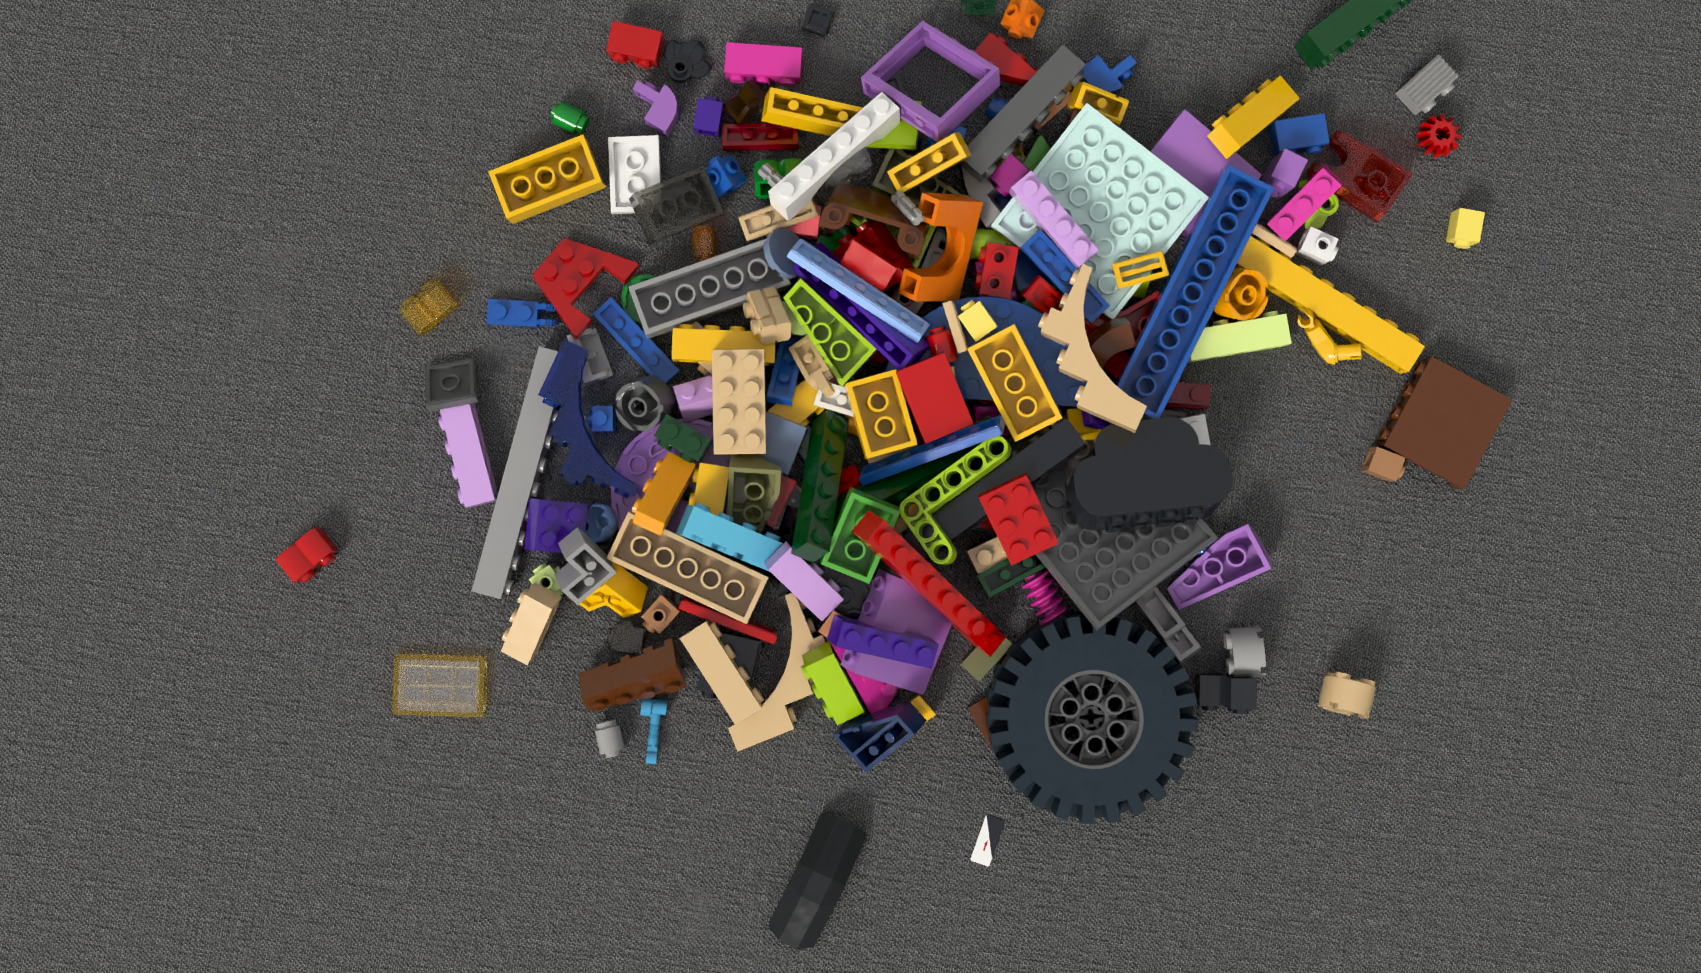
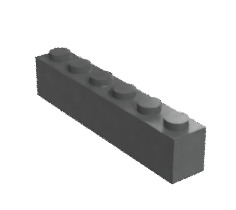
[959,45,1086,183]

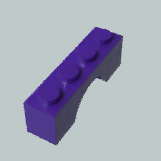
[827,614,939,669]

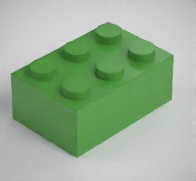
[820,487,900,584]

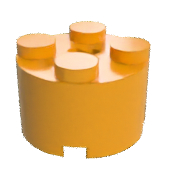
[1214,267,1268,320]

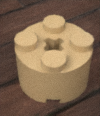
[1318,672,1376,719]

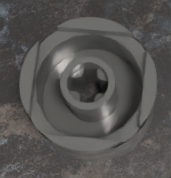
[615,375,676,432]

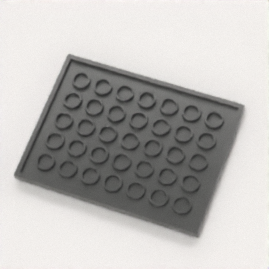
[973,405,1218,630]

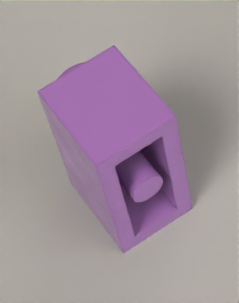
[1262,149,1308,197]

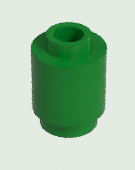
[550,101,590,135]

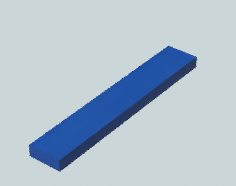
[859,415,1005,486]

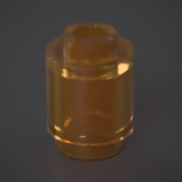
[691,225,718,262]

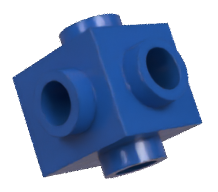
[701,155,748,198]

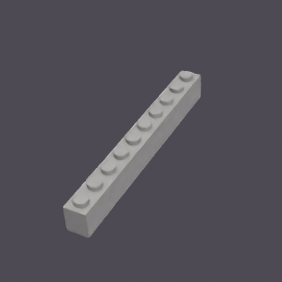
[472,346,574,599]

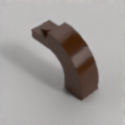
[1087,315,1136,370]

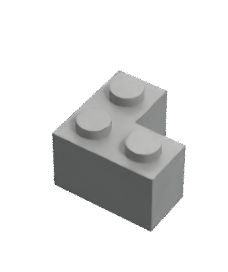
[554,527,617,605]

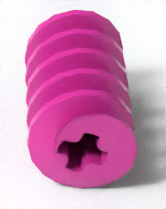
[1022,568,1067,625]

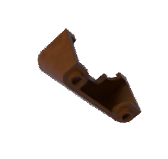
[818,183,930,260]

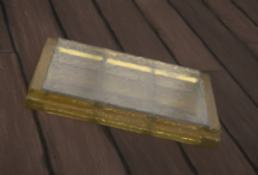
[392,654,487,717]

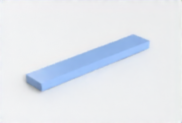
[787,238,930,343]

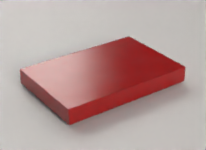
[896,351,974,444]

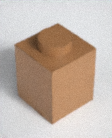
[1361,447,1405,482]

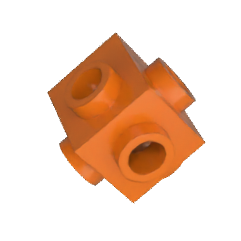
[1000,0,1045,39]

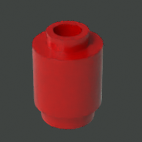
[926,326,958,363]

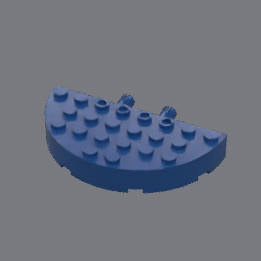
[886,296,1086,427]

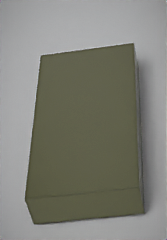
[960,638,1012,681]

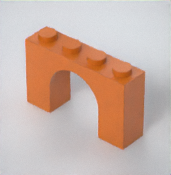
[898,193,983,302]

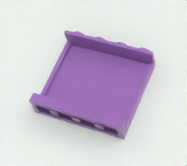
[1150,109,1262,242]
[840,569,951,695]

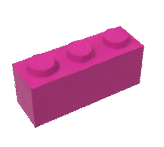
[724,42,803,87]
[1267,164,1343,241]

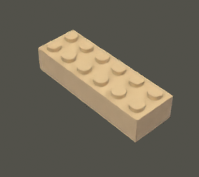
[606,512,770,624]

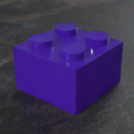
[524,498,588,553]

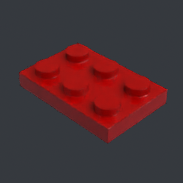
[978,473,1059,566]

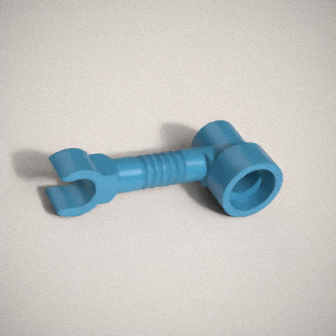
[640,698,667,764]

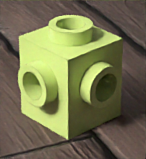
[529,563,564,596]

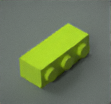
[801,642,865,726]

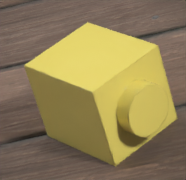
[1446,208,1485,249]
[958,300,998,342]

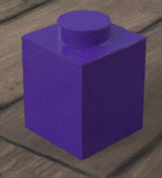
[693,96,725,138]

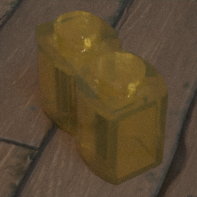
[399,279,461,337]

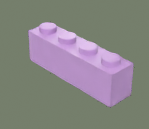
[1009,171,1099,270]
[438,403,498,508]

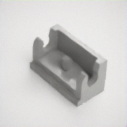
[567,328,614,385]

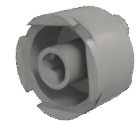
[1223,626,1266,678]

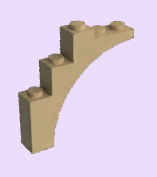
[1038,264,1147,433]
[728,592,834,752]

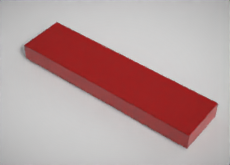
[678,596,777,644]

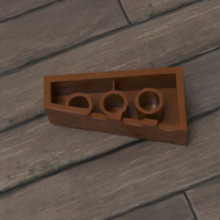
[579,638,687,711]

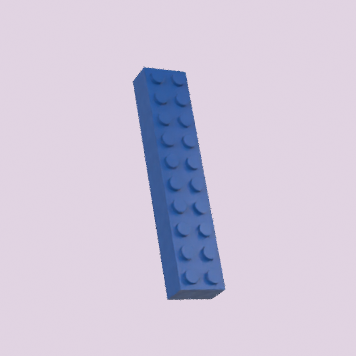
[1115,165,1274,420]

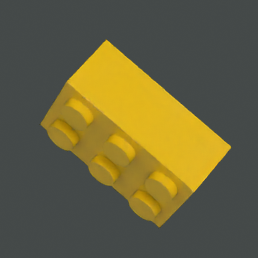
[844,369,917,459]

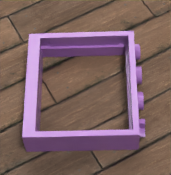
[861,21,1000,143]

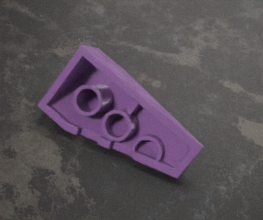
[1167,523,1272,610]

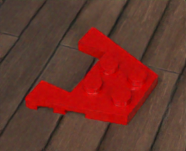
[532,238,639,340]

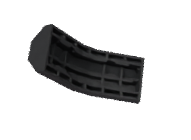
[768,813,867,949]

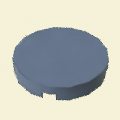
[763,228,799,279]

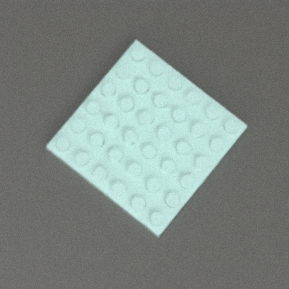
[991,103,1209,320]

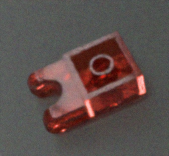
[1307,130,1413,223]

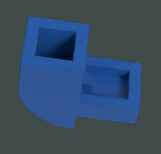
[1081,55,1137,95]

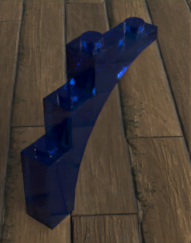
[538,339,640,498]

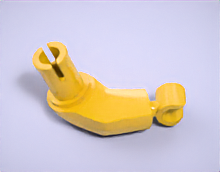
[1298,310,1362,365]

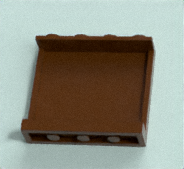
[1376,356,1512,489]

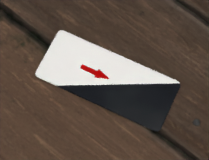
[971,815,1005,867]

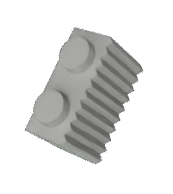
[1395,55,1459,115]

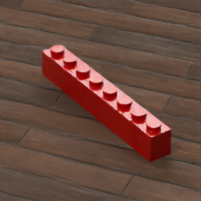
[852,511,1006,657]

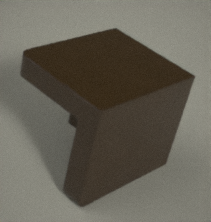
[724,79,766,124]

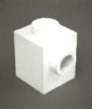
[1295,227,1339,266]

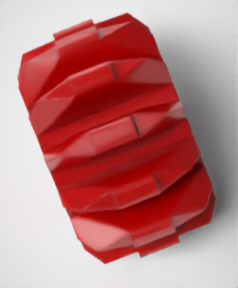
[1415,114,1462,158]

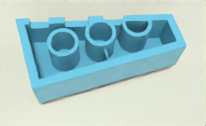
[676,502,783,572]

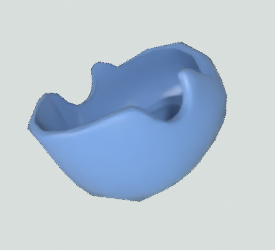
[585,503,618,544]

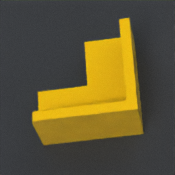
[579,562,648,618]

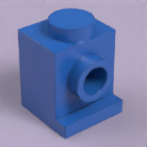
[588,406,617,433]

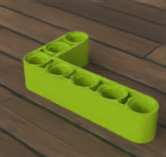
[899,436,1011,565]

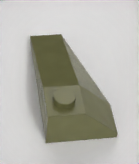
[726,454,781,557]

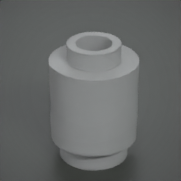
[595,719,625,758]

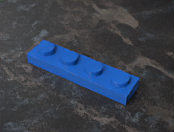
[1021,229,1110,324]
[593,297,680,384]

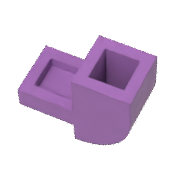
[633,80,679,137]

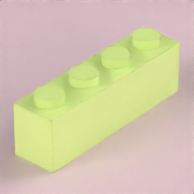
[1187,311,1292,363]

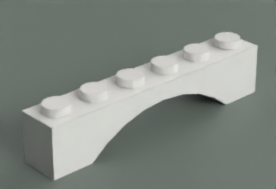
[768,92,900,222]

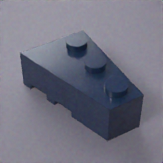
[833,702,927,773]

